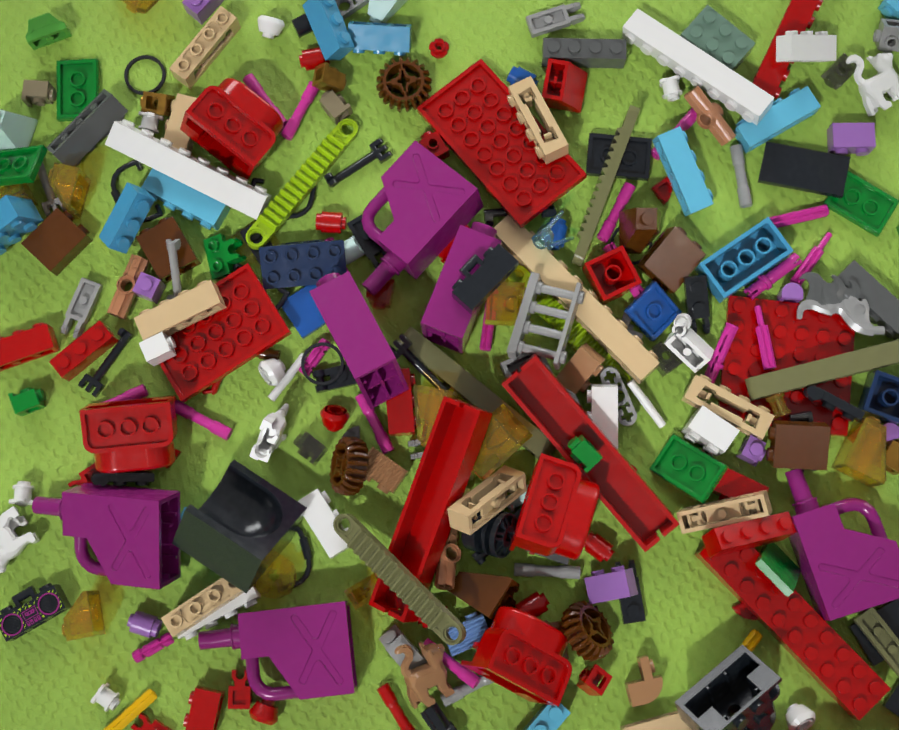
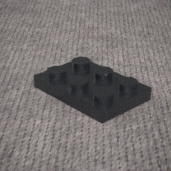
[586,133,652,181]

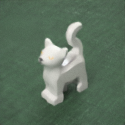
[846,52,899,116]
[249,403,289,463]
[0,506,40,574]

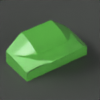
[25,13,72,50]

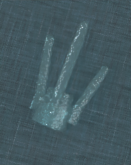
[531,211,574,250]

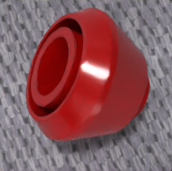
[320,405,350,432]
[249,699,278,725]

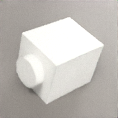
[139,332,177,366]

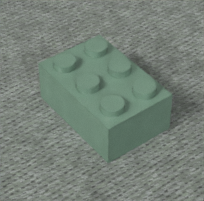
[680,5,756,71]

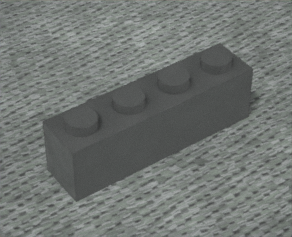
[542,38,626,69]
[46,89,128,170]
[831,260,899,340]

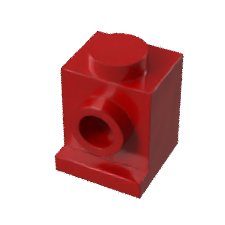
[419,131,450,161]
[576,664,612,696]

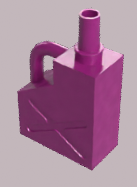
[361,140,484,296]
[785,469,899,621]
[32,483,181,590]
[198,601,358,701]

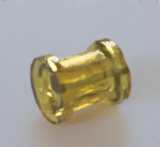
[765,392,792,419]

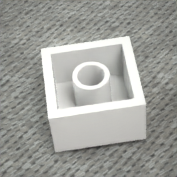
[681,405,740,457]

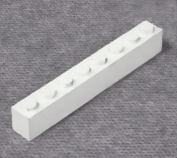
[622,8,775,125]
[105,119,272,220]

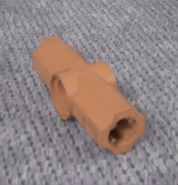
[684,85,736,146]
[107,254,150,320]
[434,528,461,590]

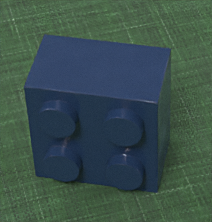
[857,370,899,426]

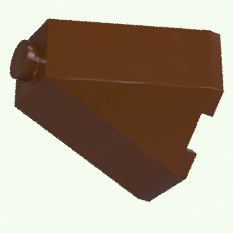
[619,208,661,254]
[448,571,520,620]

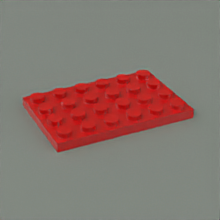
[159,263,292,403]

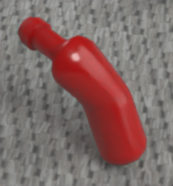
[202,378,223,395]

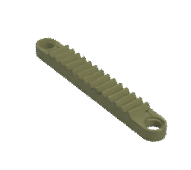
[571,105,640,266]
[333,513,466,645]

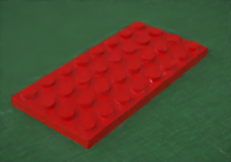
[417,59,587,229]

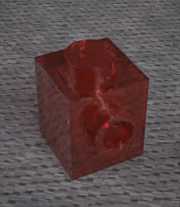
[366,279,396,310]

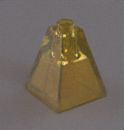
[413,384,461,447]

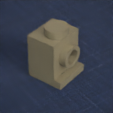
[21,79,56,107]
[319,90,353,125]

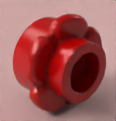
[429,38,449,59]

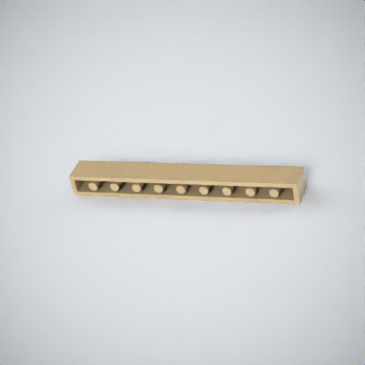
[494,215,660,384]

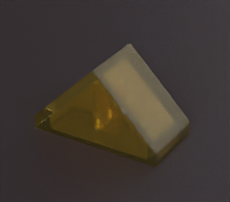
[344,573,378,610]

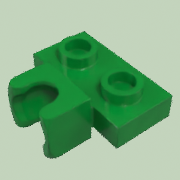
[203,233,247,281]

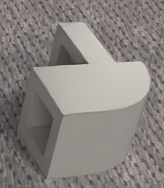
[379,624,427,669]

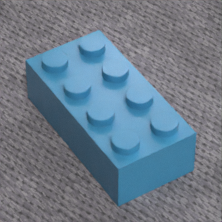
[695,217,794,304]

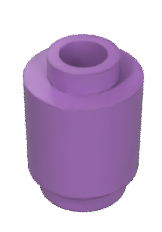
[127,610,162,638]

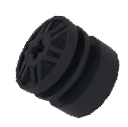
[462,511,517,559]

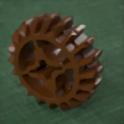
[376,56,432,112]
[329,436,369,496]
[561,600,614,662]

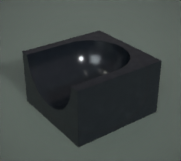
[172,460,307,594]

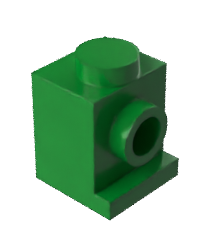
[8,387,46,416]
[567,434,603,473]

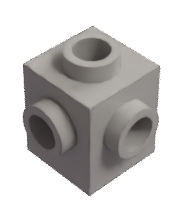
[873,18,899,53]

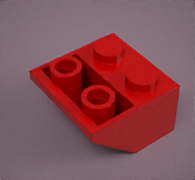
[542,58,588,113]

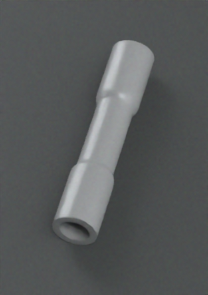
[730,144,752,208]
[514,563,581,579]
[440,675,494,707]

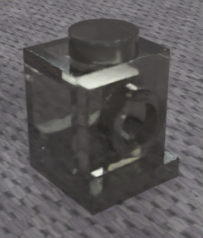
[821,53,857,90]
[651,342,683,377]
[293,432,328,466]

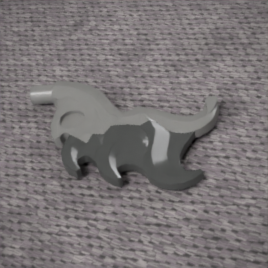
[796,272,885,336]

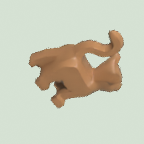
[395,642,455,709]

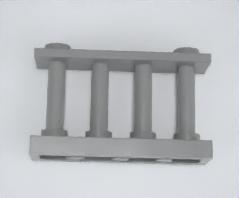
[507,272,585,370]

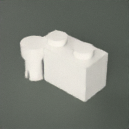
[664,313,714,373]

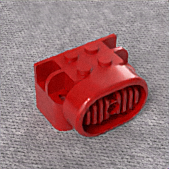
[180,78,284,180]
[79,395,178,473]
[509,453,600,560]
[461,606,572,707]

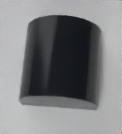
[292,14,313,38]

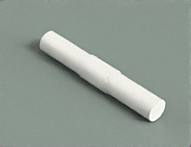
[268,353,307,402]
[627,379,666,428]

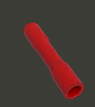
[377,683,415,730]

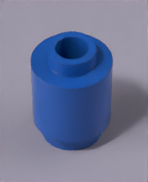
[506,66,539,86]
[543,218,568,250]

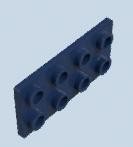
[259,239,347,289]

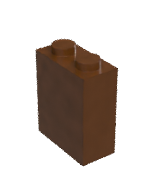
[21,208,93,276]
[136,216,201,284]
[637,226,706,294]
[766,420,830,470]

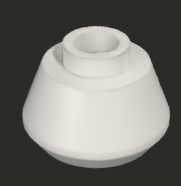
[257,15,285,39]
[258,358,286,386]
[785,703,816,730]

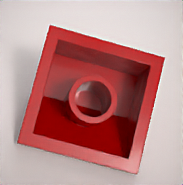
[582,245,642,305]

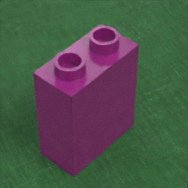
[420,222,502,354]
[309,271,409,409]

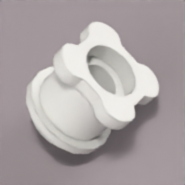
[659,75,683,102]
[138,111,164,136]
[9,481,35,506]
[90,683,121,712]

